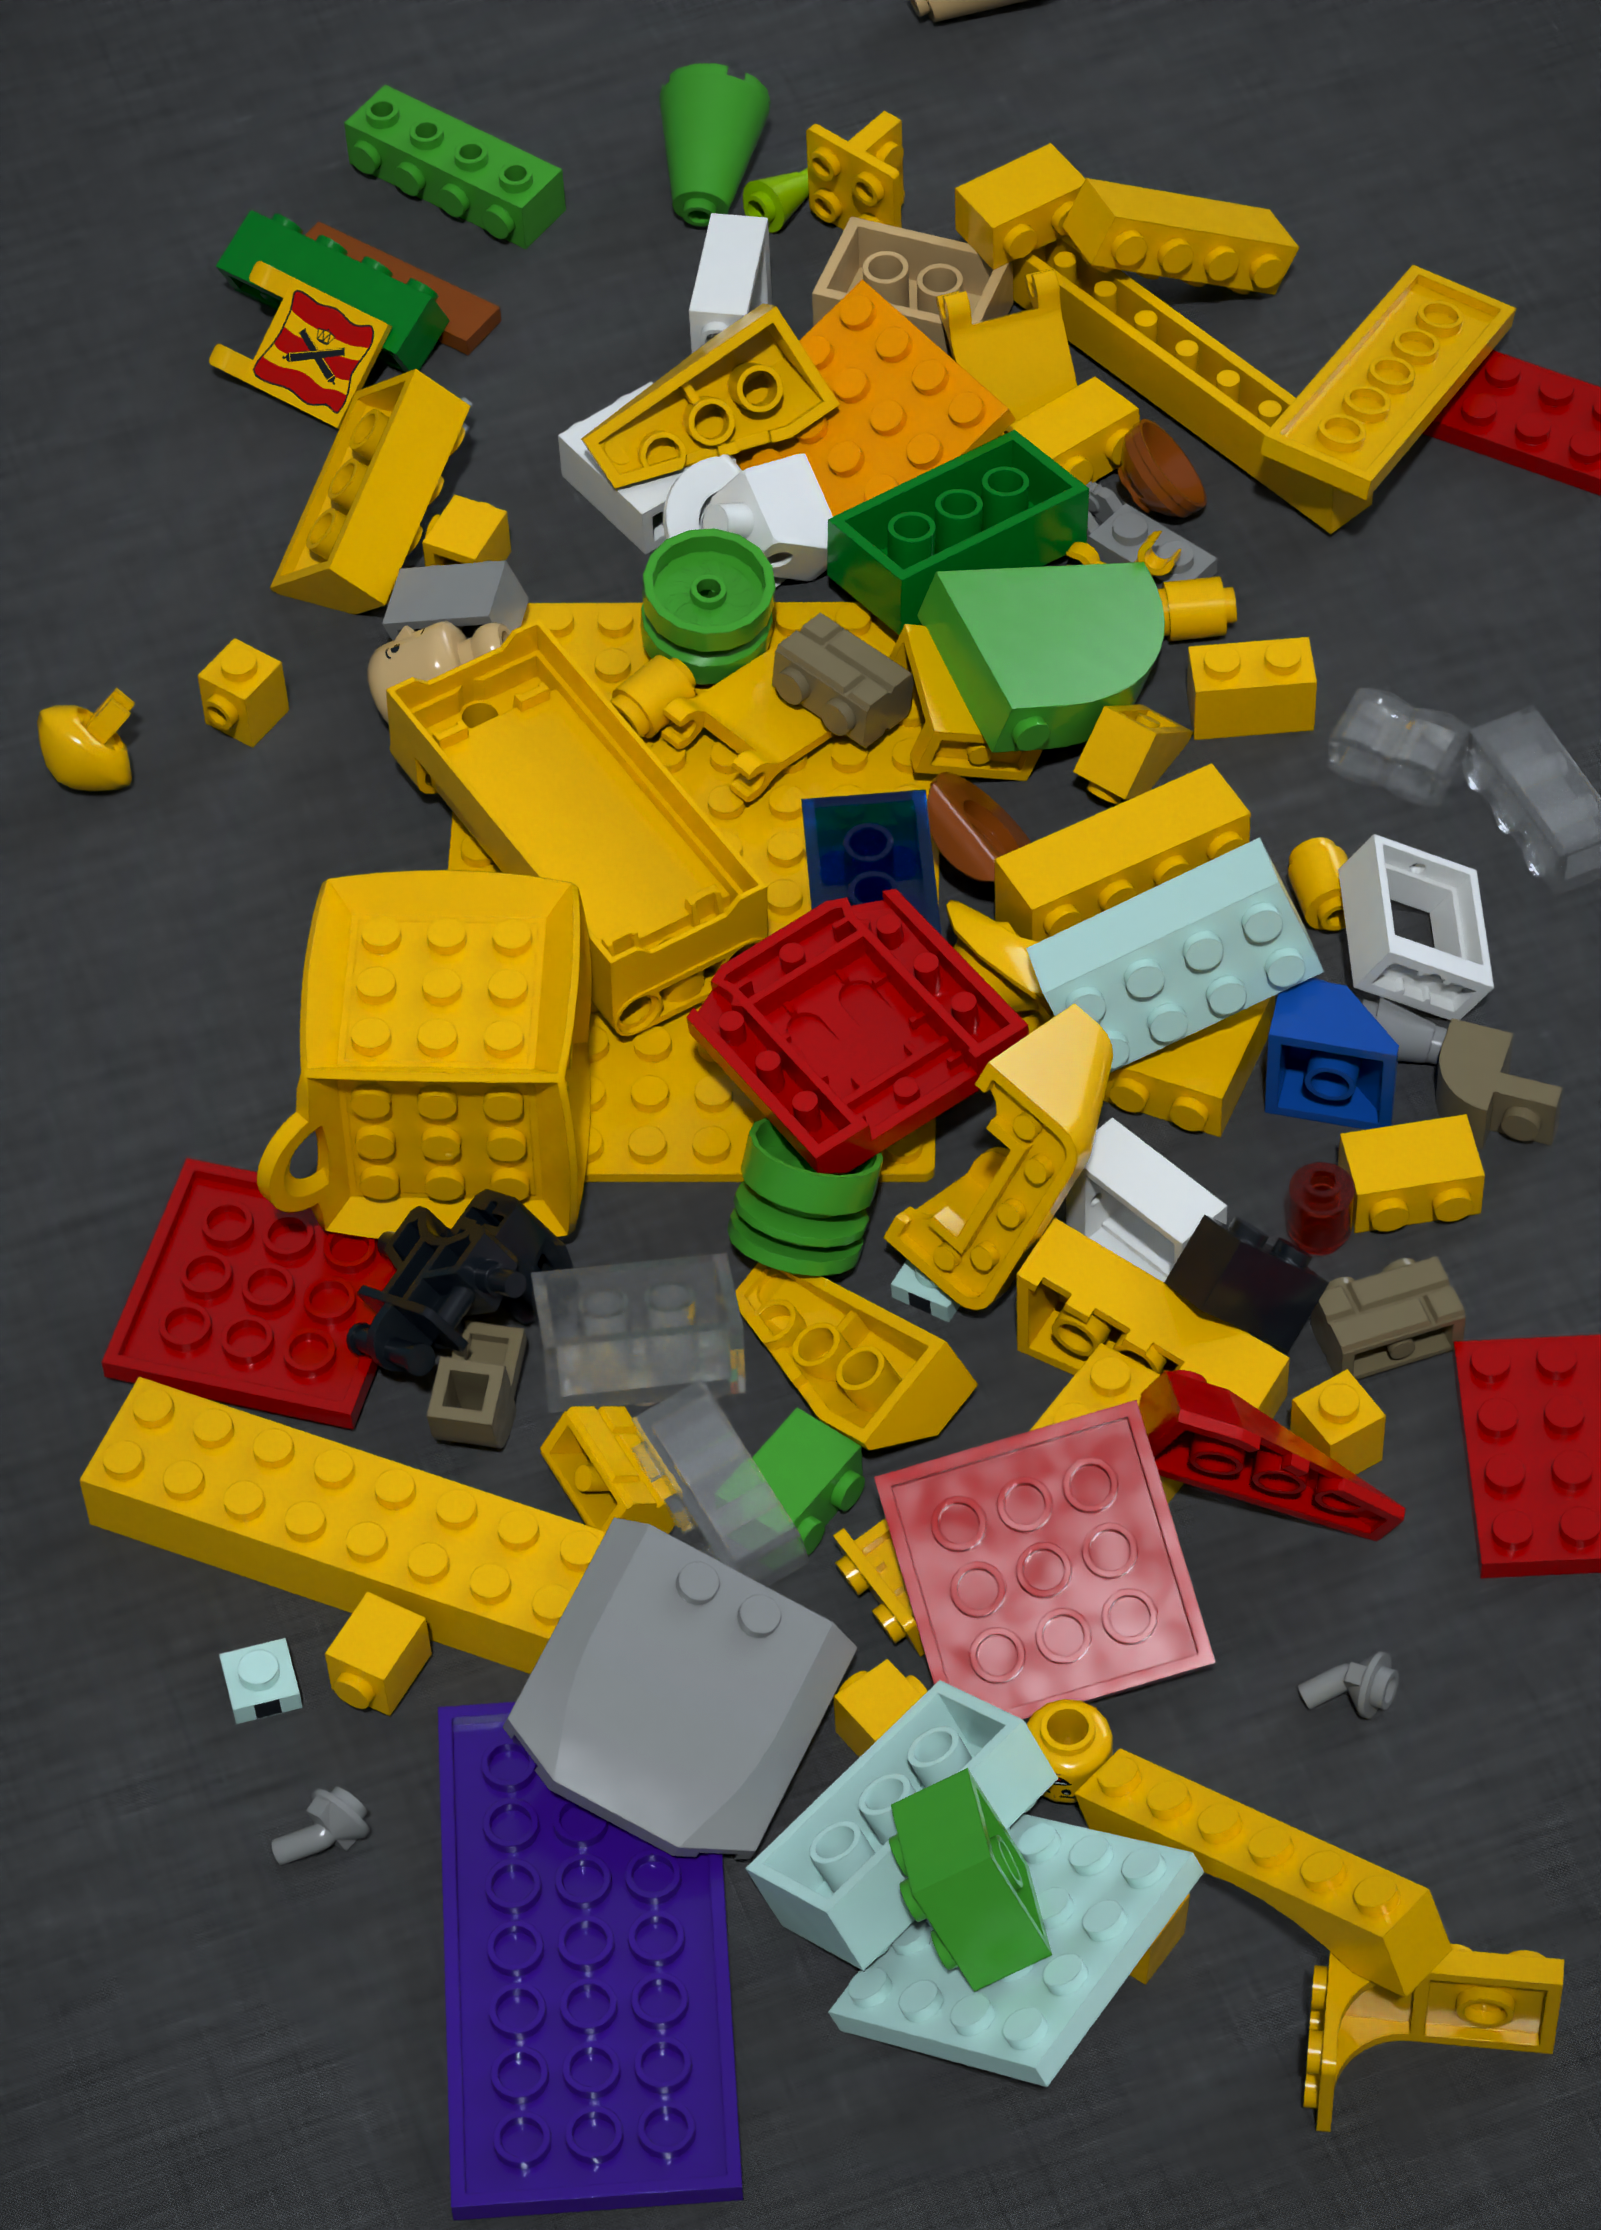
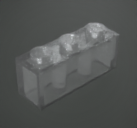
[1462,705,1601,896]
[631,1379,810,1587]

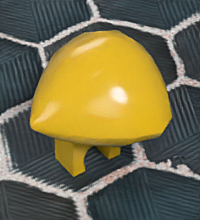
[37,687,135,791]

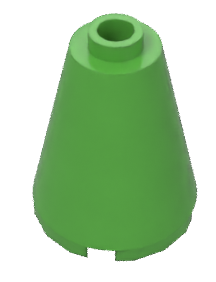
[659,63,771,227]

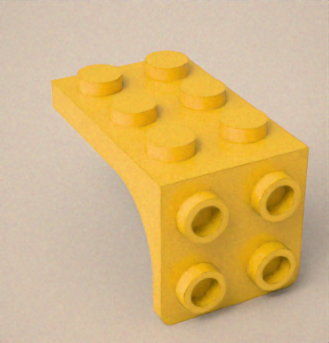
[1303,1944,1564,2132]

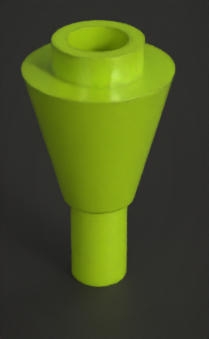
[743,167,809,233]

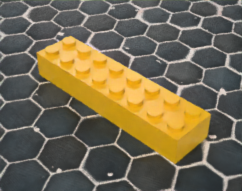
[79,1377,606,1674]

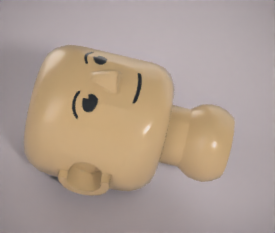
[367,621,511,724]

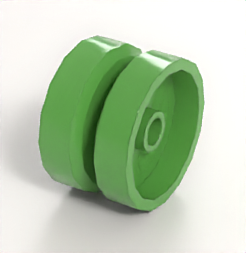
[640,528,776,685]

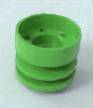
[727,1117,884,1276]

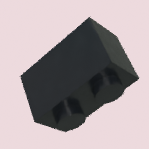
[1164,1214,1329,1350]

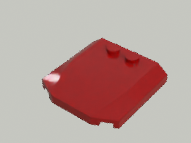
[686,889,1029,1174]

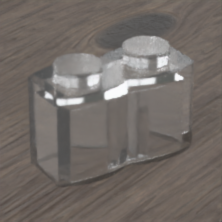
[1327,688,1471,807]

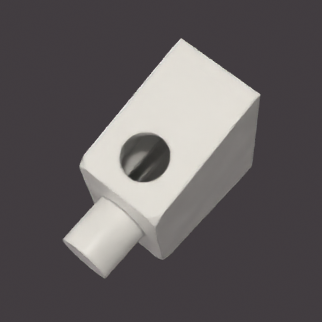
[703,453,833,581]

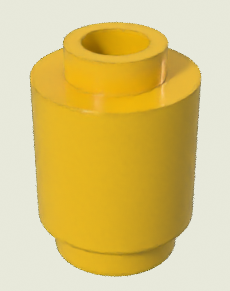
[1158,576,1237,642]
[610,655,696,738]
[1287,837,1348,931]

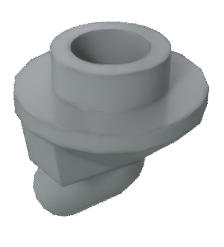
[1298,1651,1399,1719]
[271,1786,370,1865]

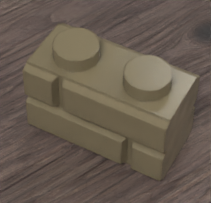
[772,612,914,748]
[1311,1256,1466,1380]

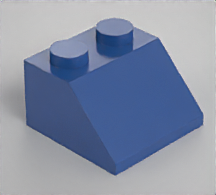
[1265,978,1399,1130]

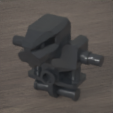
[346,1189,577,1376]

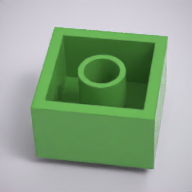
[889,1768,1052,1992]

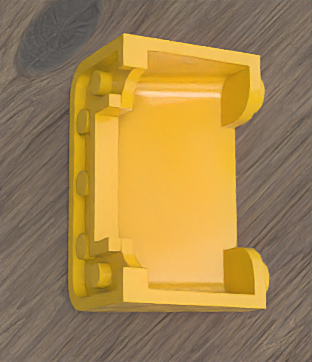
[883,1003,1113,1310]

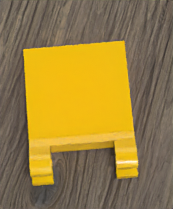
[936,269,1078,438]
[661,644,836,802]

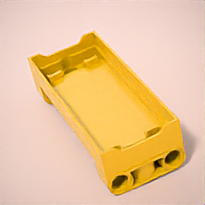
[386,618,768,1036]

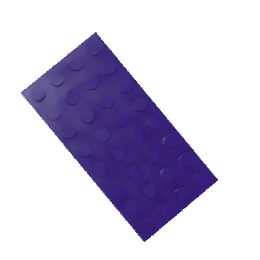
[438,1702,743,2221]

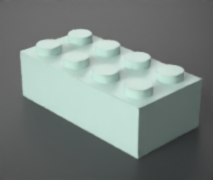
[1026,837,1324,1073]
[745,1680,1059,1971]

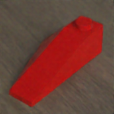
[1139,1370,1406,1542]

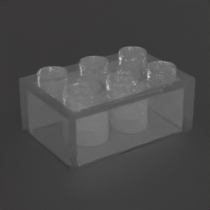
[531,1253,746,1413]

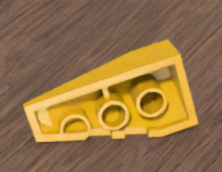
[581,303,840,489]
[730,1262,978,1451]

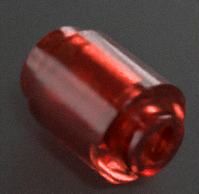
[1287,1162,1355,1255]

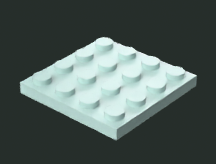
[828,1814,1204,2087]

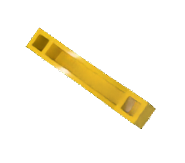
[1074,1748,1453,1998]

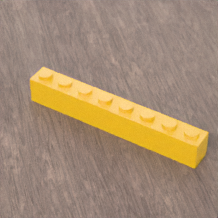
[1013,235,1373,534]

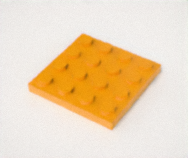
[732,279,1016,517]

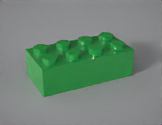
[827,430,1089,635]

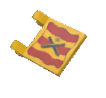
[208,261,392,429]

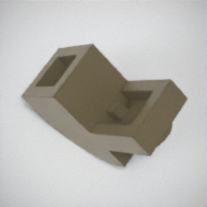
[1436,1018,1563,1150]
[426,1321,527,1448]

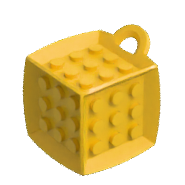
[257,870,592,1239]

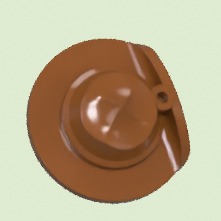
[926,772,1032,883]

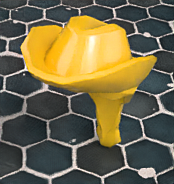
[946,900,1055,1034]

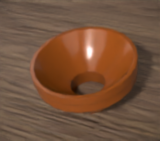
[1118,419,1207,518]

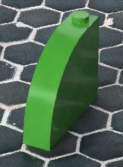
[917,562,1165,753]

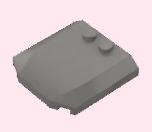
[503,1517,857,1859]

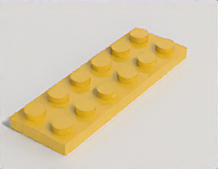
[1260,265,1516,500]

